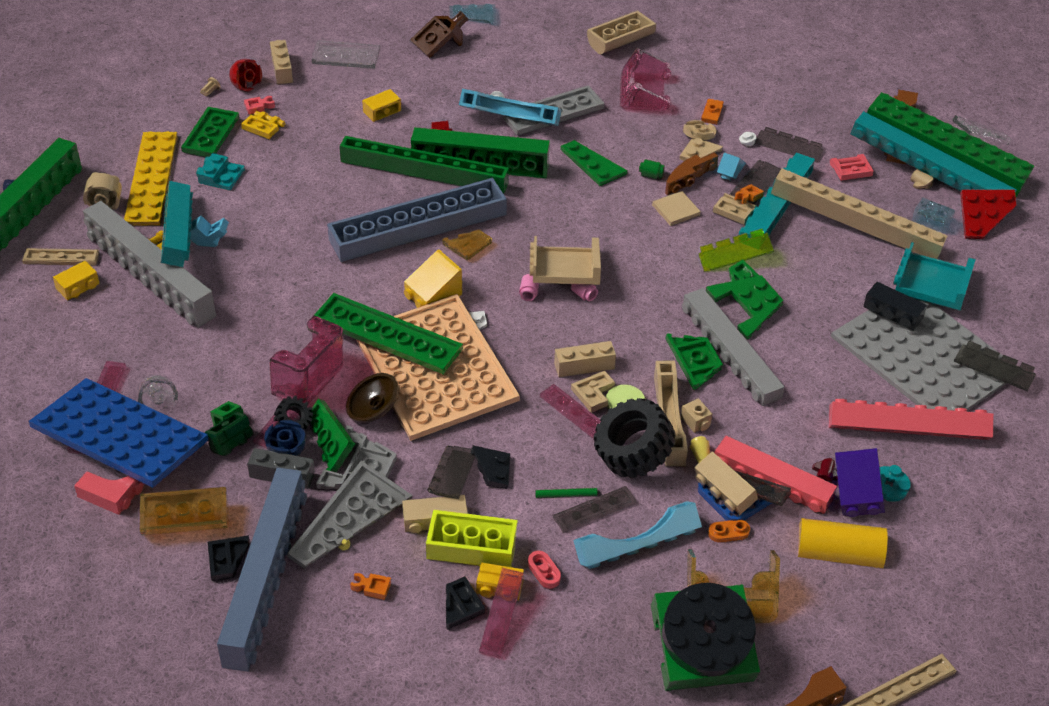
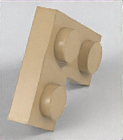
[571,371,615,413]

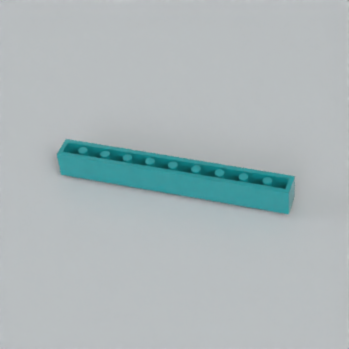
[850,111,1017,192]

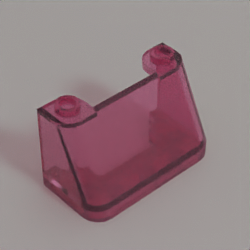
[620,48,671,111]

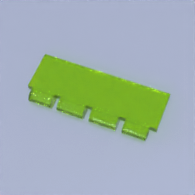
[698,229,774,272]

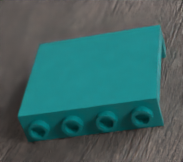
[893,242,976,310]

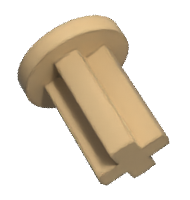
[200,77,221,97]

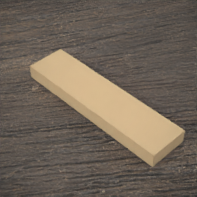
[22,248,99,265]

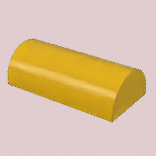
[798,518,888,569]

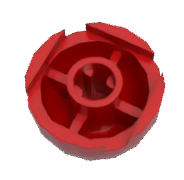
[229,59,262,92]

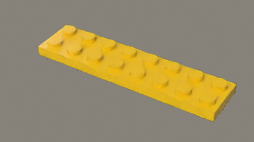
[124,131,178,226]

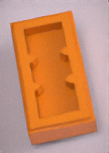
[701,99,724,125]

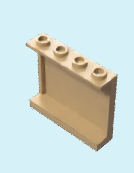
[529,236,601,285]

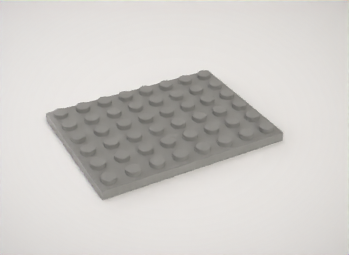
[831,297,1023,411]

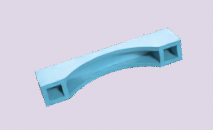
[459,89,562,126]
[573,501,702,569]

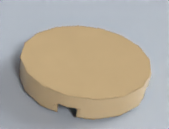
[683,120,717,140]

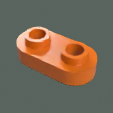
[708,520,750,542]

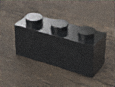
[863,282,927,331]

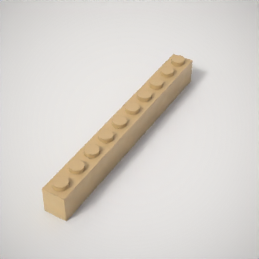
[771,168,947,259]

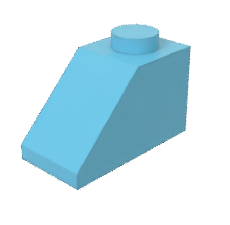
[717,153,746,181]

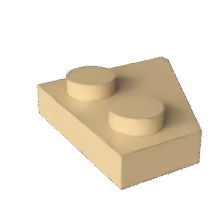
[680,138,723,161]

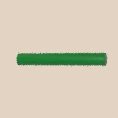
[535,488,598,498]

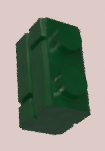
[205,412,254,456]

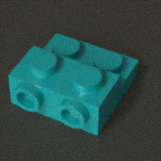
[196,153,245,191]

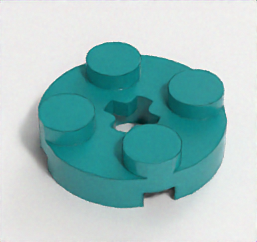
[880,465,911,502]

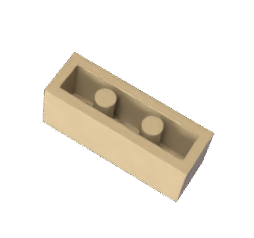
[270,40,293,84]
[554,341,616,377]
[694,451,758,515]
[402,495,468,533]

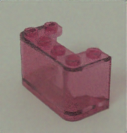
[269,315,343,403]

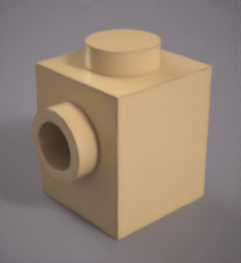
[681,398,712,433]

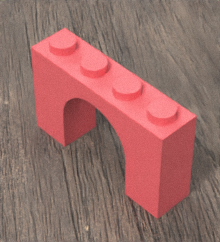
[74,471,144,515]

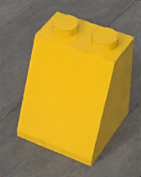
[404,249,462,308]

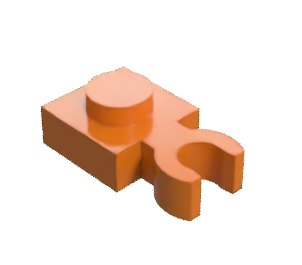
[734,184,765,204]
[350,573,391,600]

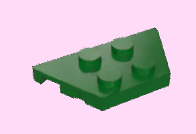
[665,333,723,390]

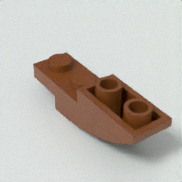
[665,152,719,195]

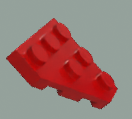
[960,190,1016,239]

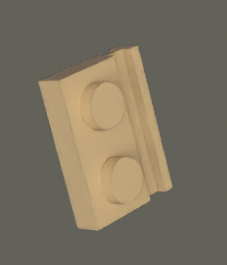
[713,193,756,224]

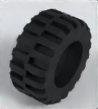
[594,398,675,478]

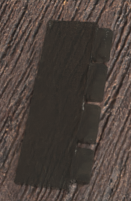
[755,127,824,163]
[729,160,781,205]
[954,341,1036,392]
[427,445,476,499]

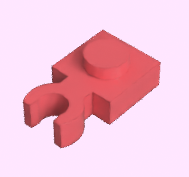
[244,96,275,115]

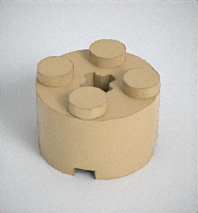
[83,172,122,210]

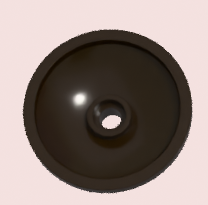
[346,373,399,423]

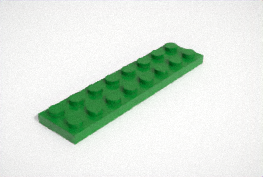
[313,293,463,375]

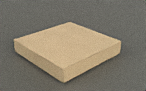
[652,191,701,226]

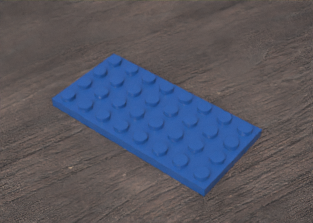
[29,378,208,488]

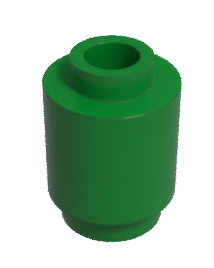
[639,159,665,179]

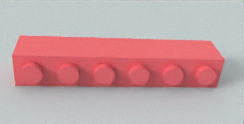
[715,436,837,514]

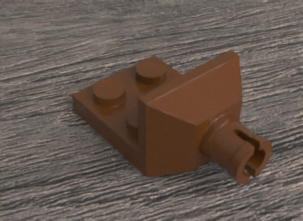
[410,11,469,58]

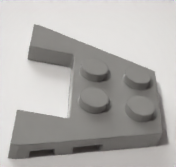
[317,425,397,489]

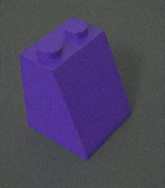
[835,448,885,517]

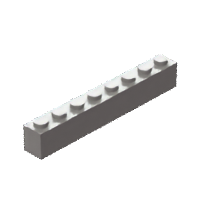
[682,288,784,406]

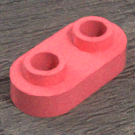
[528,551,561,589]

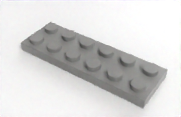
[502,85,604,136]

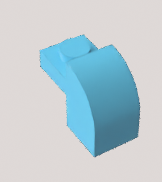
[190,216,229,247]

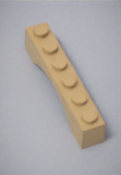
[654,361,688,466]

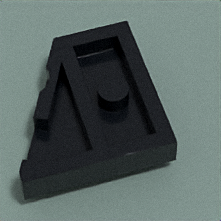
[471,445,510,489]
[207,535,250,581]
[446,576,485,630]

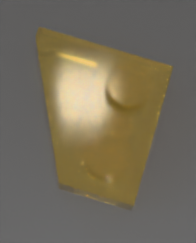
[442,230,492,261]

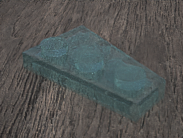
[449,4,497,26]

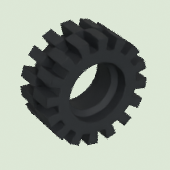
[274,396,313,430]

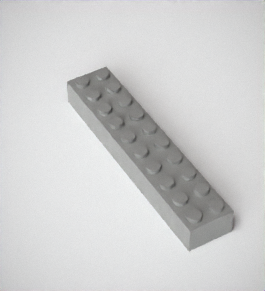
[83,201,216,328]

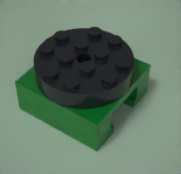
[651,583,760,691]

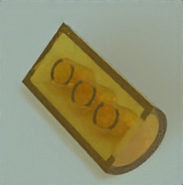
[140,487,229,536]

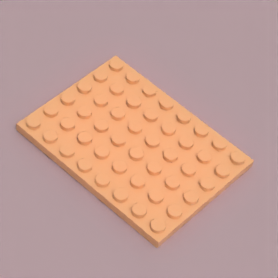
[356,294,520,441]

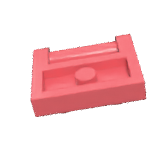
[830,154,874,181]

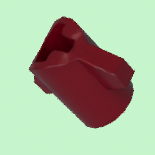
[812,458,838,483]

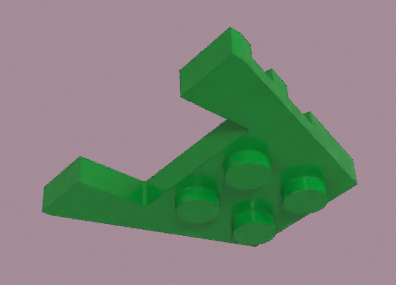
[706,275,783,340]

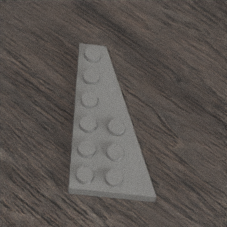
[287,461,412,569]

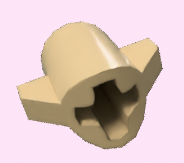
[911,169,933,189]

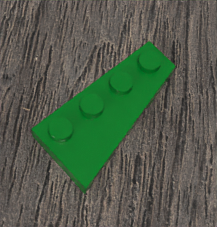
[560,140,628,186]
[310,398,355,473]

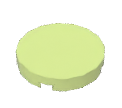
[606,385,645,409]

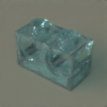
[912,198,955,234]

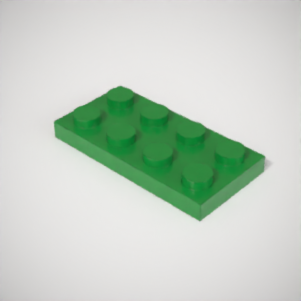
[181,107,240,157]

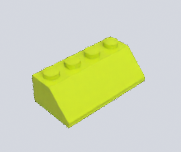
[426,510,518,567]

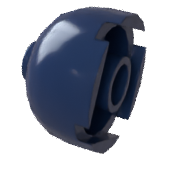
[264,420,306,456]

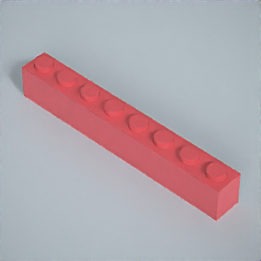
[829,399,994,440]

